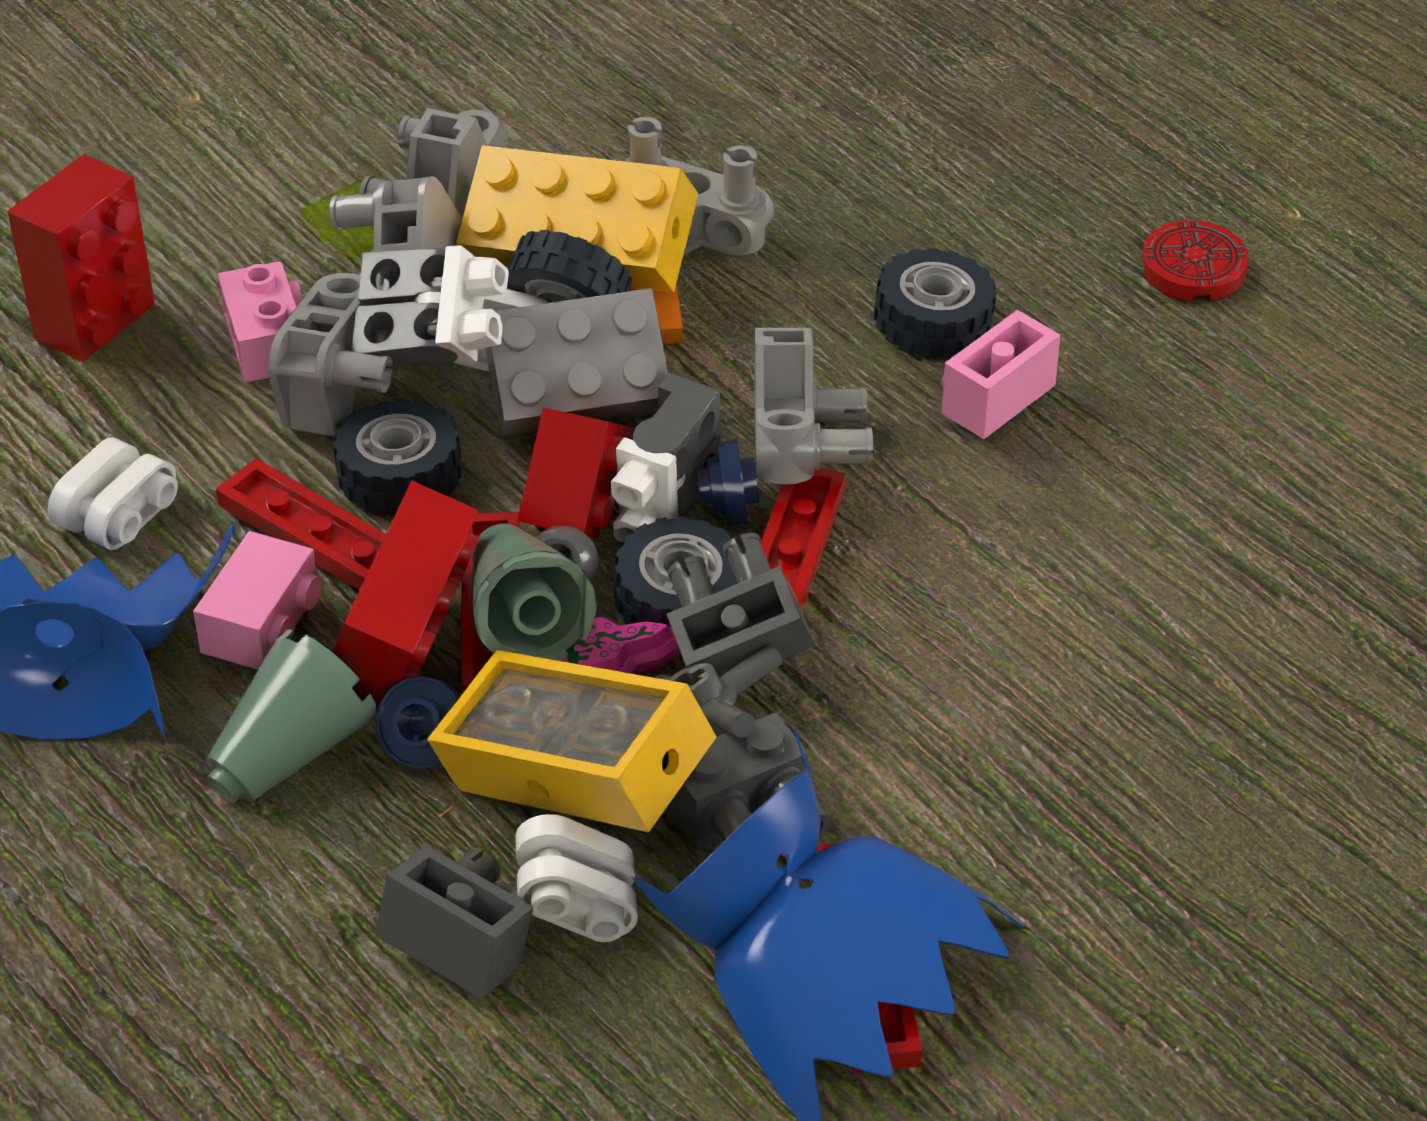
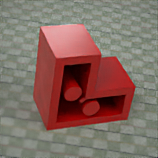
[517,407,635,539]

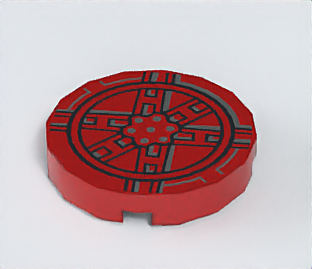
[1142,220,1248,301]

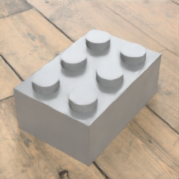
[485,288,668,437]

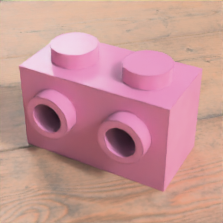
[217,261,302,383]
[941,310,1061,439]
[193,531,322,670]

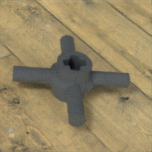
[654,644,783,738]

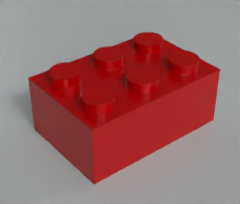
[7,154,155,362]
[333,481,480,707]

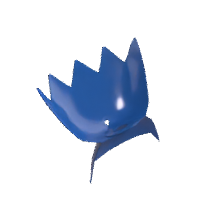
[0,523,235,740]
[631,729,1025,1121]

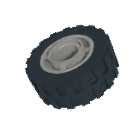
[507,230,632,303]
[874,248,997,358]
[333,400,462,514]
[614,516,741,627]

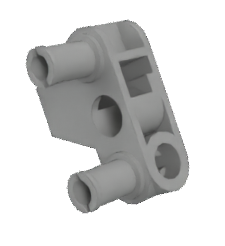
[359,108,508,218]
[625,117,774,256]
[329,176,462,334]
[268,273,393,437]
[754,328,873,484]

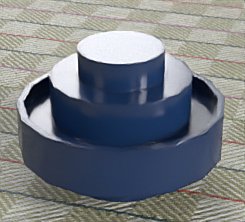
[697,440,759,526]
[376,677,461,769]

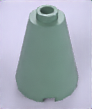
[472,524,597,661]
[206,629,377,803]

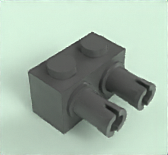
[667,532,816,677]
[667,712,830,850]
[375,845,540,999]

